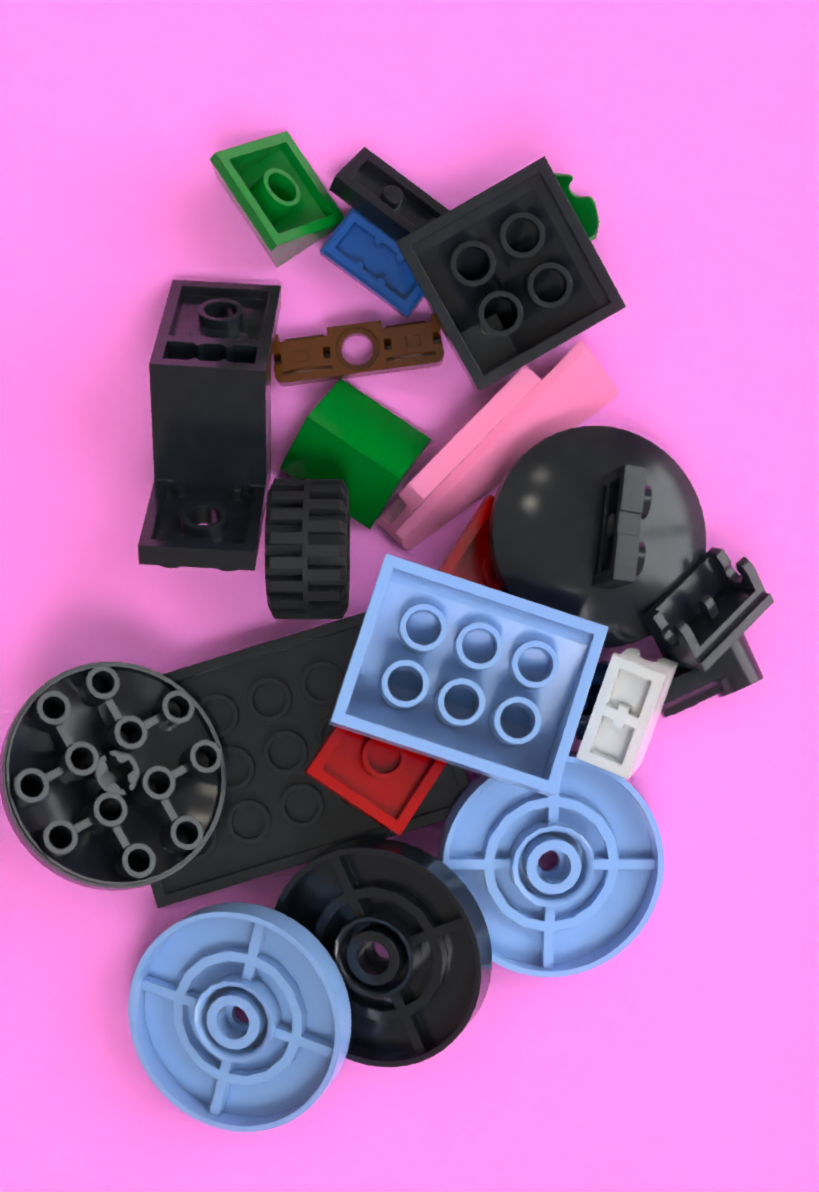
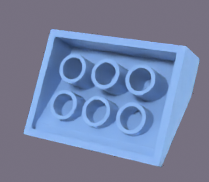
[329,553,609,796]

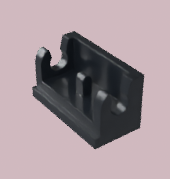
[643,547,774,672]

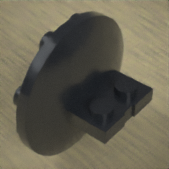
[488,426,706,648]
[0,662,226,891]

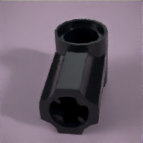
[660,633,764,718]

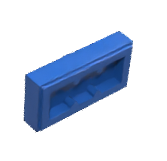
[320,207,424,320]

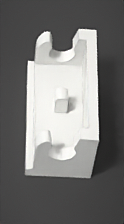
[576,648,678,779]

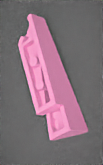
[376,340,618,550]

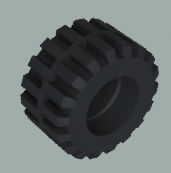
[265,478,350,619]

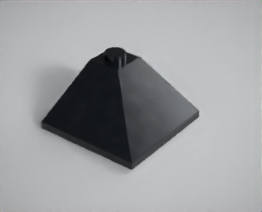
[395,156,626,391]

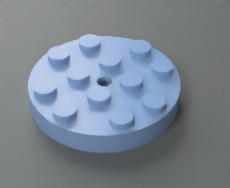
[438,752,664,978]
[128,902,352,1132]

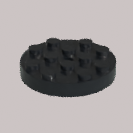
[274,838,492,1067]

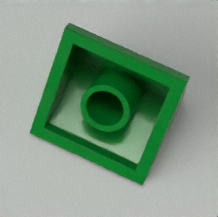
[210,131,345,268]
[280,379,431,530]

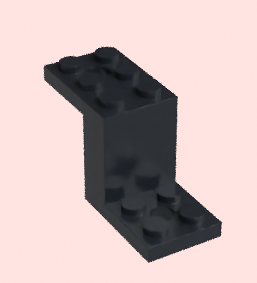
[138,280,281,571]

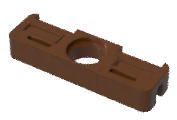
[272,314,444,387]

